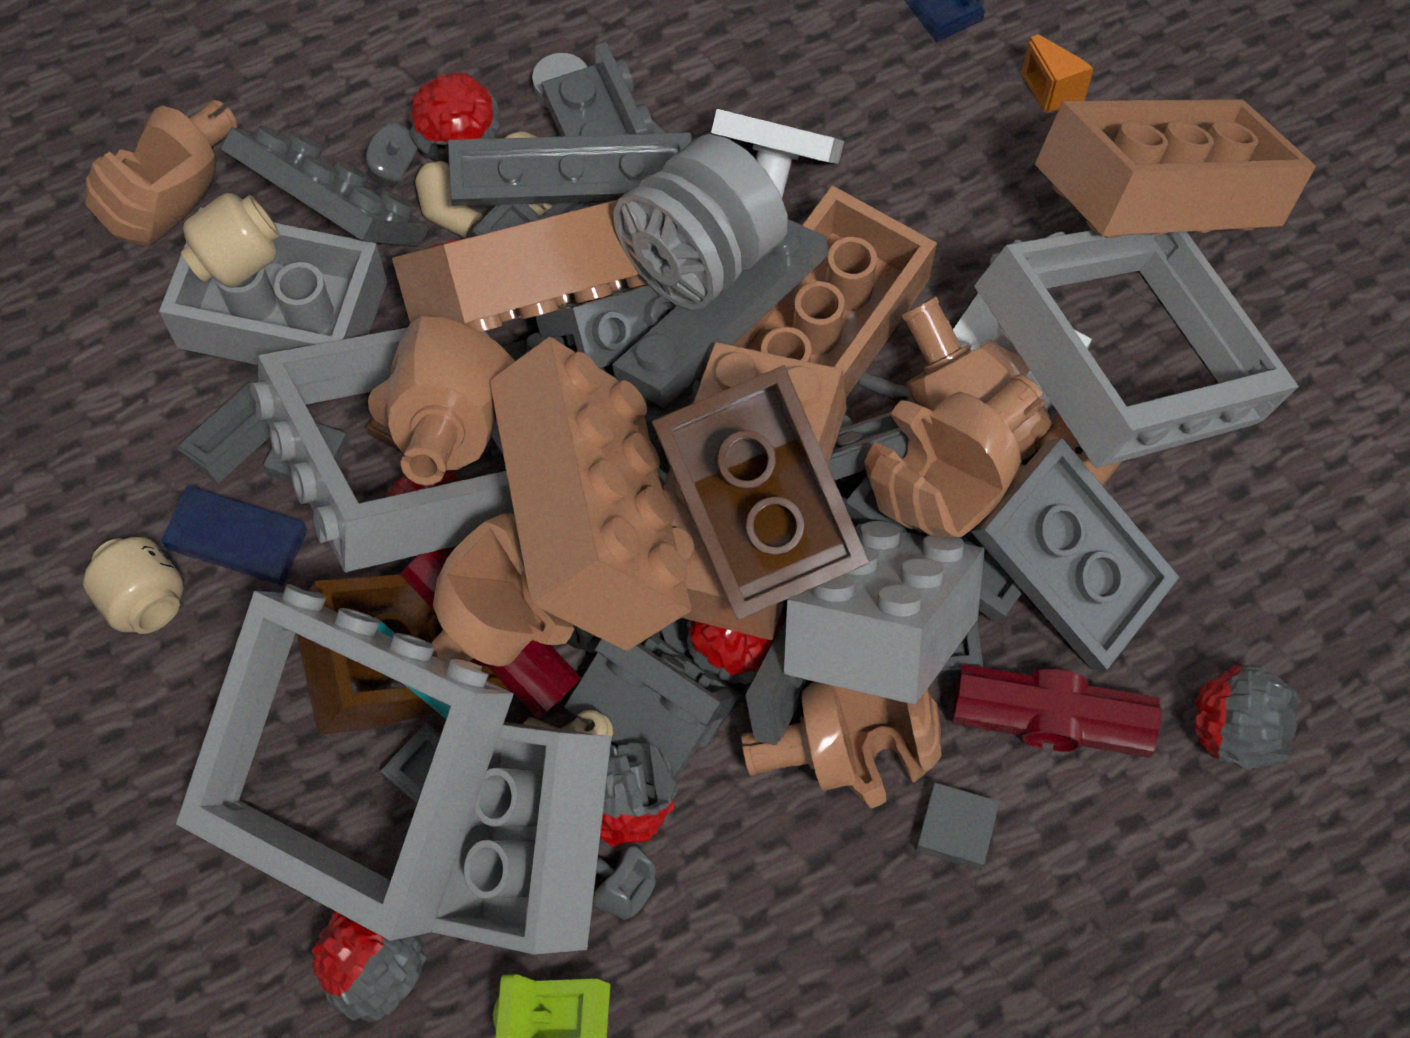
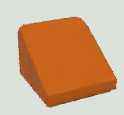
[1021,34,1093,113]

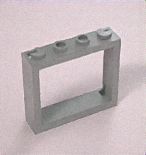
[974,229,1299,469]
[250,328,514,572]
[176,584,514,941]

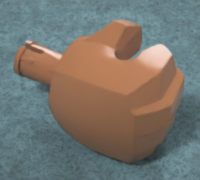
[85,100,237,246]
[901,296,1053,461]
[368,316,515,485]
[864,374,1045,538]
[431,513,575,667]
[741,681,941,809]

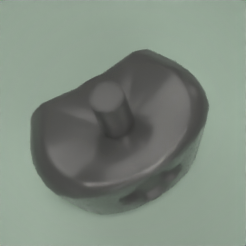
[366,122,418,186]
[592,846,657,920]

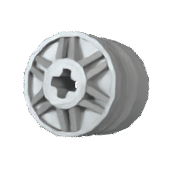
[613,134,787,310]

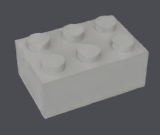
[159,207,387,365]
[784,521,984,705]
[431,722,611,954]

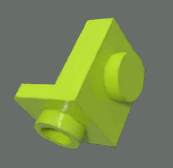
[493,974,610,1038]

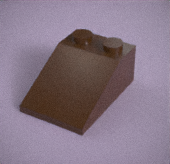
[652,365,869,620]
[297,574,511,735]

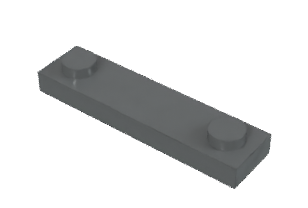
[448,133,691,206]
[612,219,829,409]

